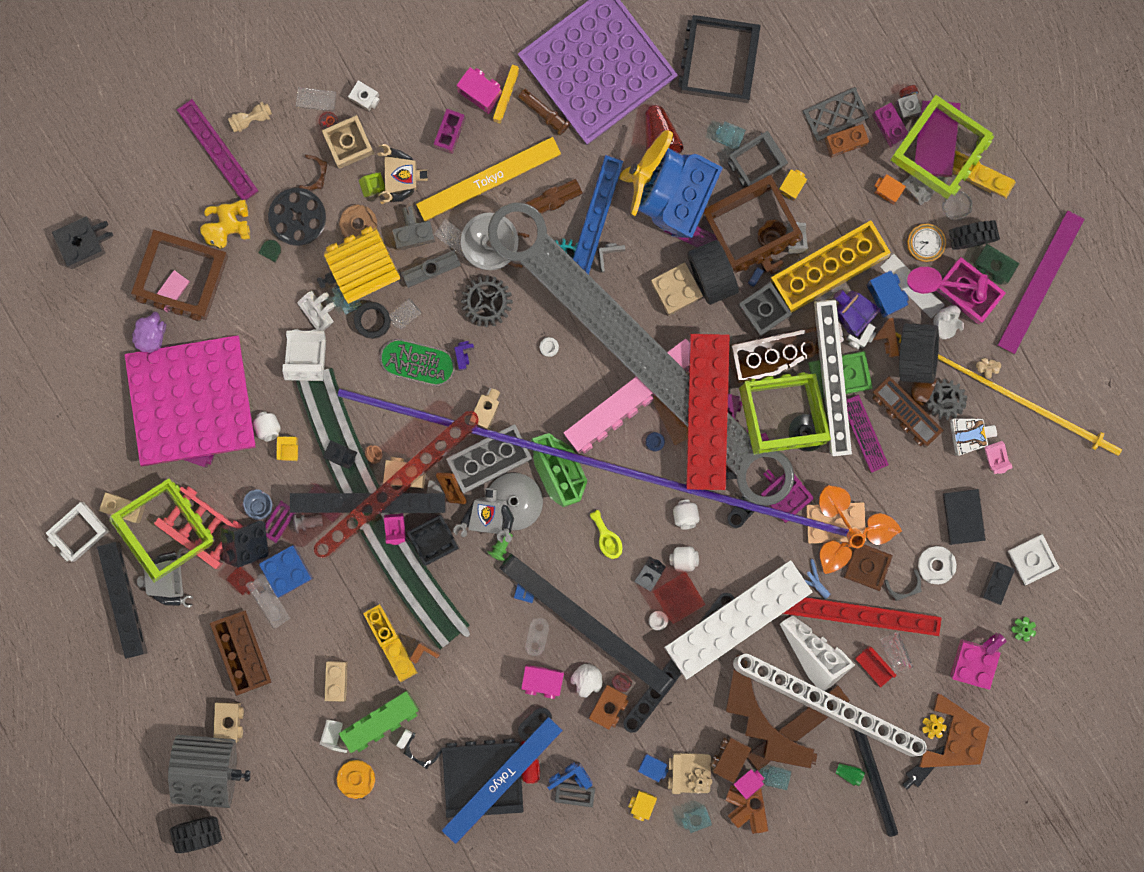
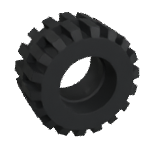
[169,816,222,854]

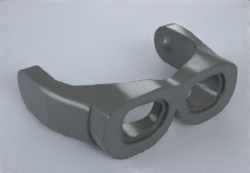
[884,569,922,601]

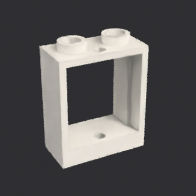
[46,502,109,562]

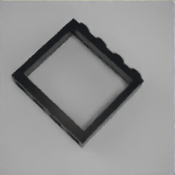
[678,15,761,103]

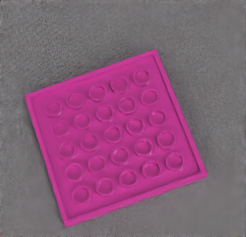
[125,335,256,467]

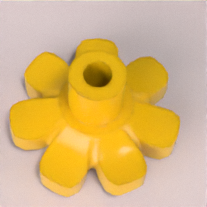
[922,714,947,739]

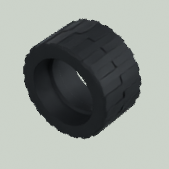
[687,240,739,305]
[899,323,939,383]

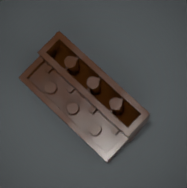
[209,610,272,696]

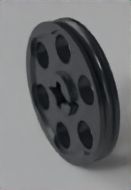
[268,188,326,246]

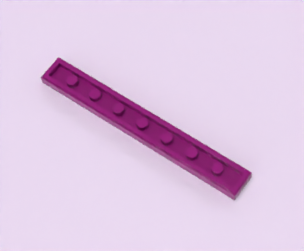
[997,210,1085,355]

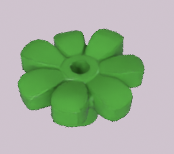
[1011,617,1036,642]

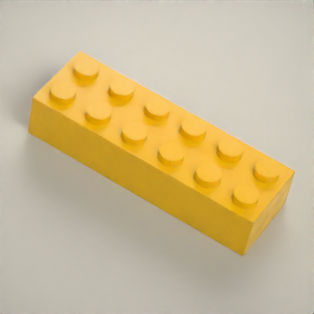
[770,220,891,313]

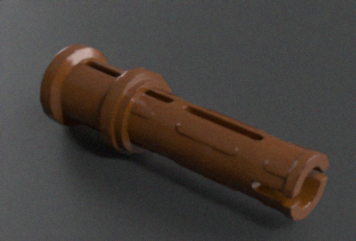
[518,88,571,136]

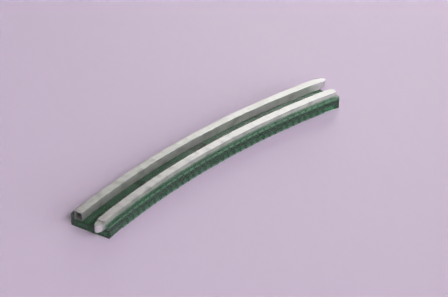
[296,368,470,650]

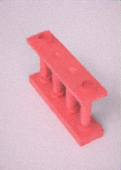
[154,486,244,569]

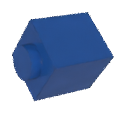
[638,753,669,782]

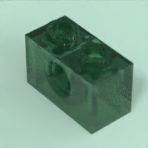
[972,244,1020,285]

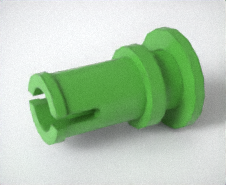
[487,533,513,561]

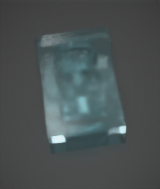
[332,286,362,315]

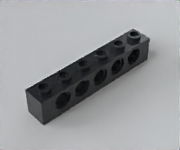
[97,542,148,659]

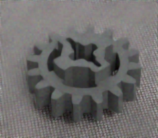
[925,379,967,420]

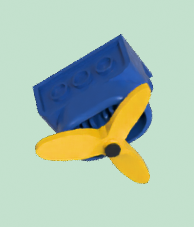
[619,130,723,238]

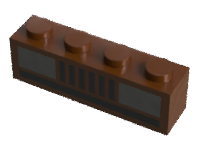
[871,376,944,447]

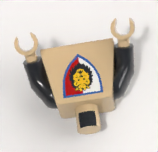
[377,144,428,204]

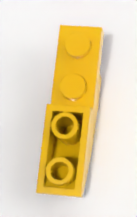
[953,150,1016,199]
[363,604,418,682]

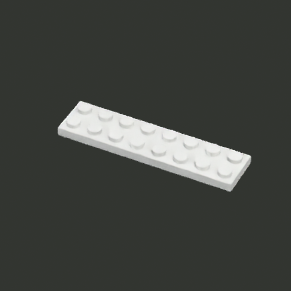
[664,560,812,680]

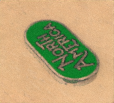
[380,339,455,387]

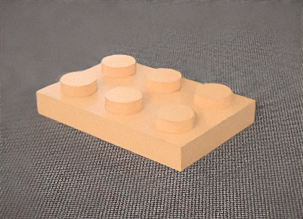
[806,503,866,543]

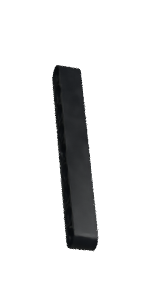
[623,592,735,733]

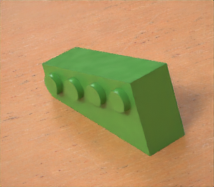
[339,690,419,753]

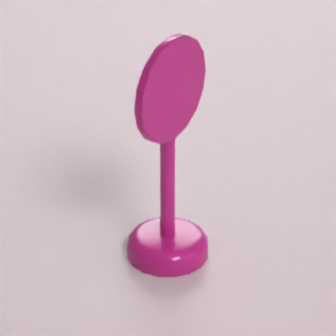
[907,267,988,302]

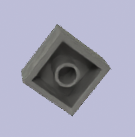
[738,282,792,337]

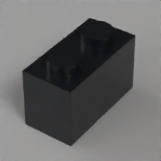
[980,562,1015,605]

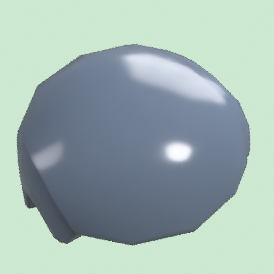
[243,489,273,520]

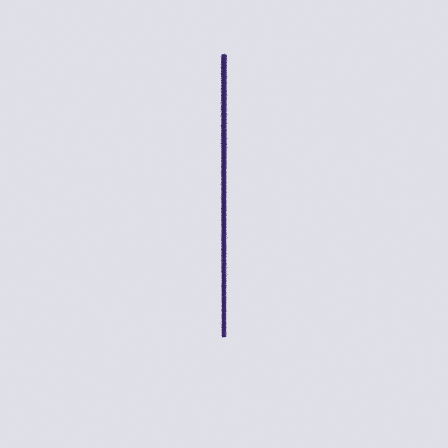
[337,389,849,537]

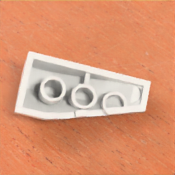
[780,615,855,691]

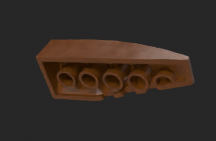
[729,322,844,383]

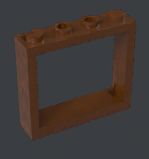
[703,175,803,273]

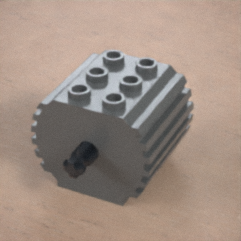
[168,735,251,808]

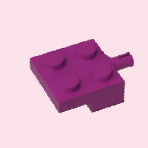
[760,469,814,523]

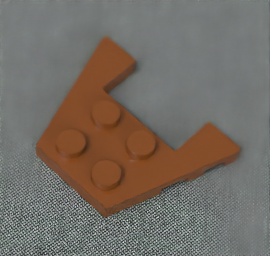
[919,694,990,768]

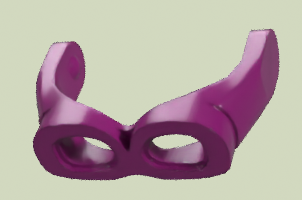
[982,633,1007,655]

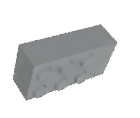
[446,424,532,494]

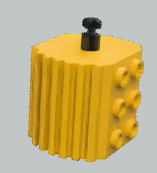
[317,226,400,304]

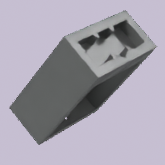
[727,131,788,187]

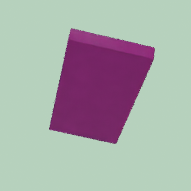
[915,100,961,177]

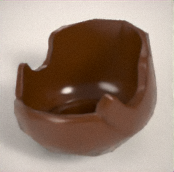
[757,220,787,247]
[911,379,937,405]

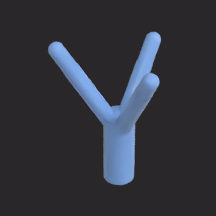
[805,559,830,599]

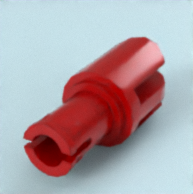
[521,741,540,784]

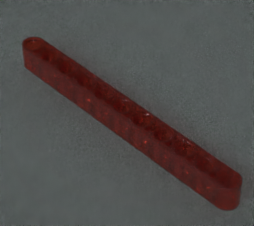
[314,411,479,559]

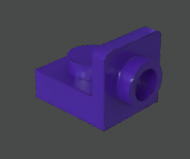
[455,341,474,371]

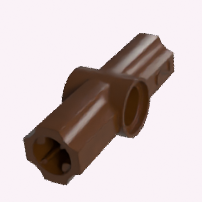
[525,179,583,219]

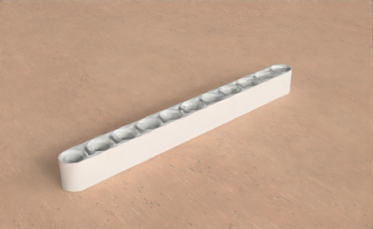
[733,654,927,757]

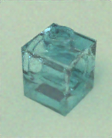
[715,122,746,150]
[681,805,712,833]

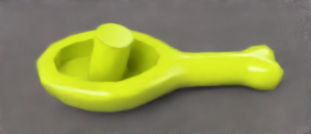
[590,510,623,559]

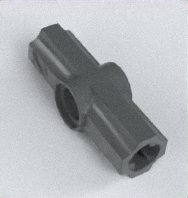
[401,250,461,288]

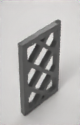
[803,87,869,142]

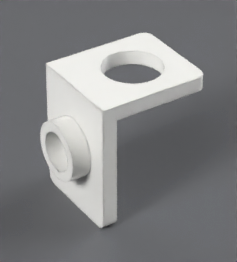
[320,720,347,753]

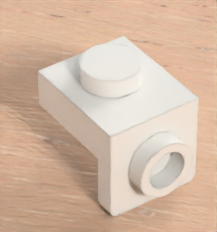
[846,323,876,349]

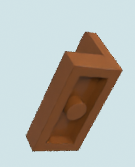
[409,642,441,664]

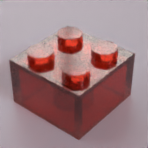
[652,571,706,624]

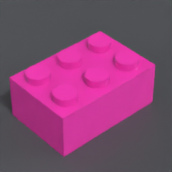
[936,257,1006,325]

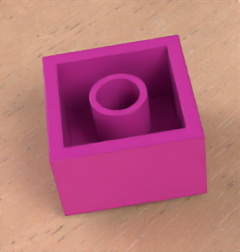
[456,67,502,114]
[950,639,1001,690]
[521,665,564,699]

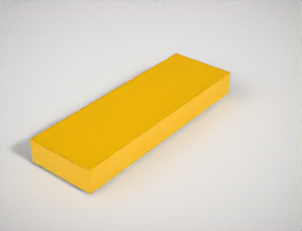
[493,65,519,124]

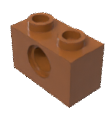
[825,124,869,158]
[589,684,629,730]

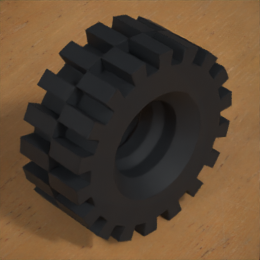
[949,220,1000,250]

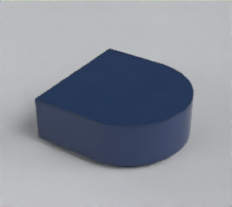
[748,268,763,288]

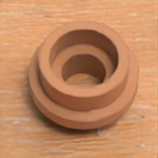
[365,445,383,464]

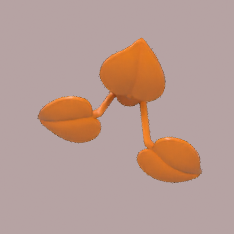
[819,485,902,574]

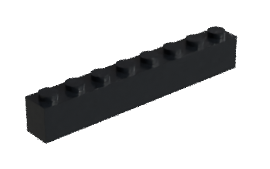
[290,493,446,513]

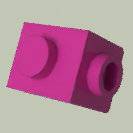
[384,513,406,545]

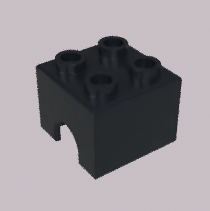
[407,514,460,566]

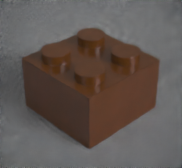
[710,735,752,783]

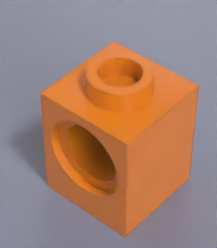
[874,174,906,205]

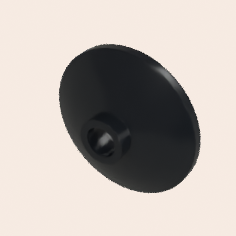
[788,414,822,452]

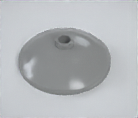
[461,213,519,270]
[489,473,543,530]

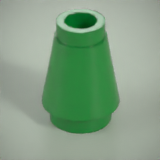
[835,763,866,787]

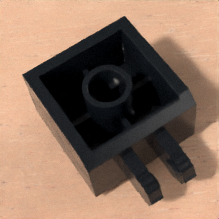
[52,216,113,269]

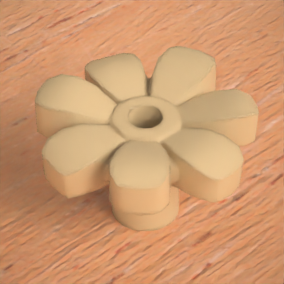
[976,358,1001,379]
[688,768,712,794]

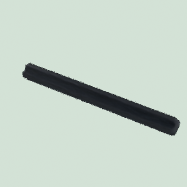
[853,725,898,837]

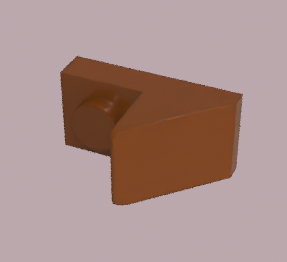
[872,318,899,358]

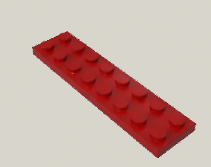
[686,334,730,490]

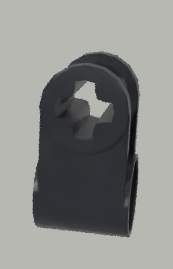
[726,495,755,529]

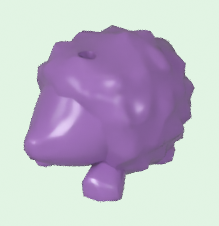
[132,311,166,353]

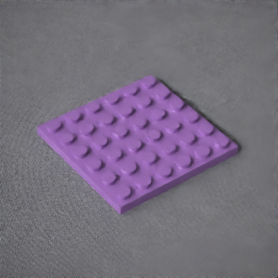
[518,0,678,145]

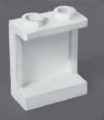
[283,329,326,381]

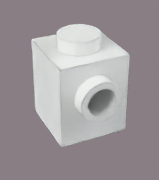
[348,81,380,112]

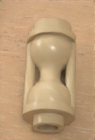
[228,102,272,132]

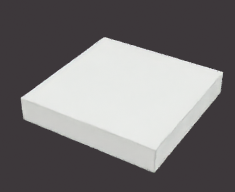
[1007,534,1060,586]

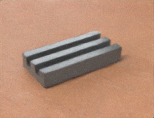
[555,783,595,808]

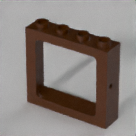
[131,229,228,321]

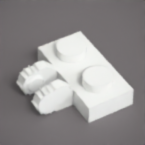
[297,291,336,331]

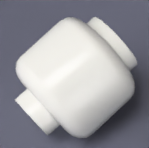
[253,412,281,442]
[673,500,700,530]
[670,547,699,572]

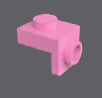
[984,441,1012,474]

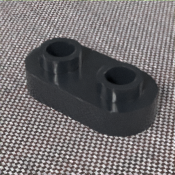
[518,707,552,740]

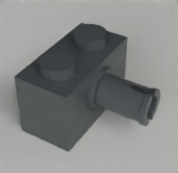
[393,206,435,251]

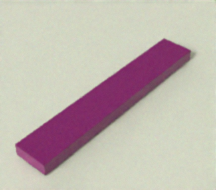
[177,99,259,201]

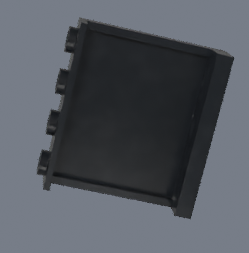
[441,738,524,818]

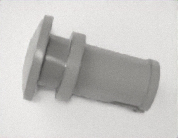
[293,514,323,534]

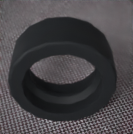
[354,302,391,339]

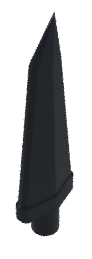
[902,746,945,790]

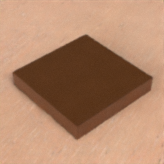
[843,544,893,591]

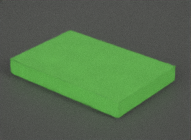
[808,351,873,399]

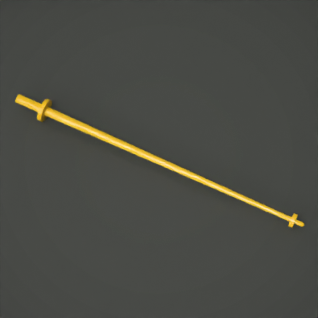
[896,333,1122,456]

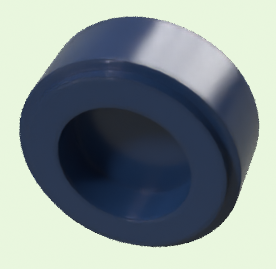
[645,432,665,452]

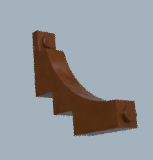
[726,655,818,769]

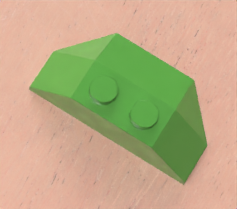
[531,433,588,507]

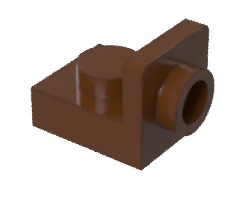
[760,255,783,274]

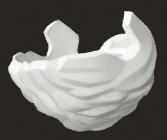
[933,305,964,339]
[571,664,602,697]

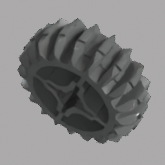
[461,275,513,328]

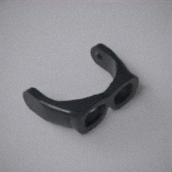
[403,732,442,769]

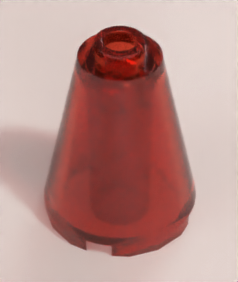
[645,105,684,153]

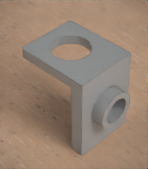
[599,243,625,273]

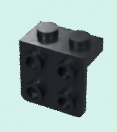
[220,521,269,568]

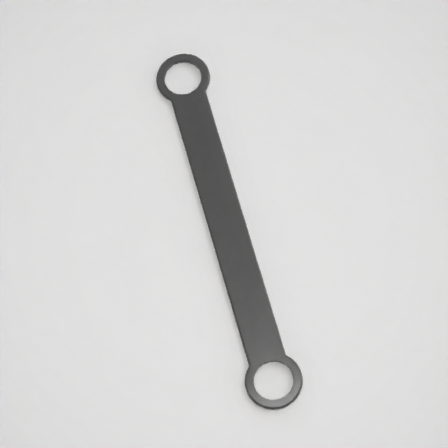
[488,202,794,506]

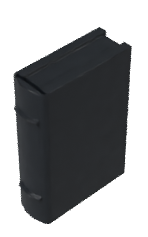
[943,489,986,545]

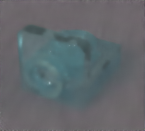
[762,766,792,790]

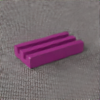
[265,501,296,543]

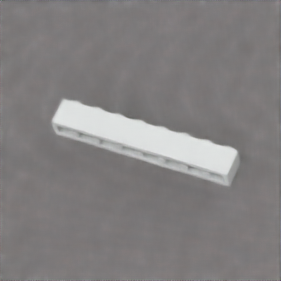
[814,300,852,456]

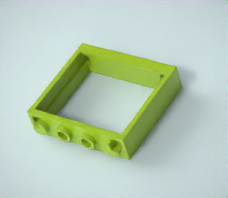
[890,95,993,199]
[739,372,831,454]
[110,479,214,583]

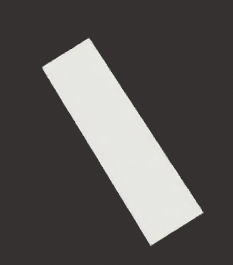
[881,254,945,318]

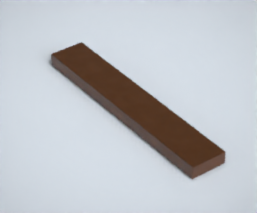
[748,685,850,771]

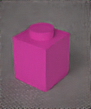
[734,769,765,800]

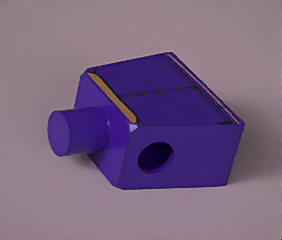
[834,289,881,336]

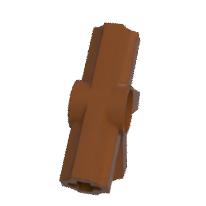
[725,776,769,834]

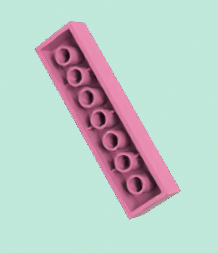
[564,339,690,454]

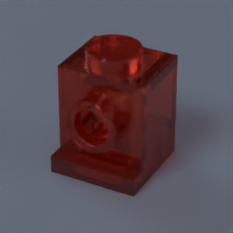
[226,566,258,595]

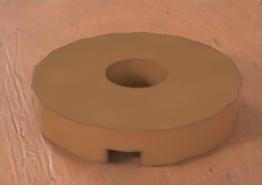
[339,205,378,237]

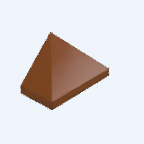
[436,473,467,504]

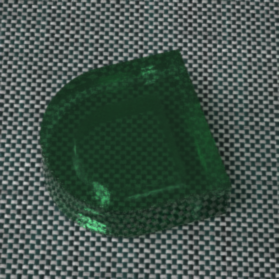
[258,240,281,263]

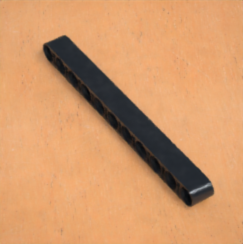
[499,553,676,697]

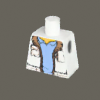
[949,419,997,456]

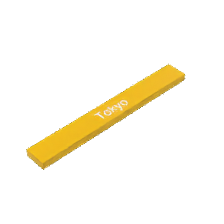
[416,137,561,222]

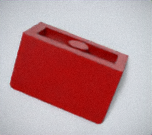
[855,646,897,688]

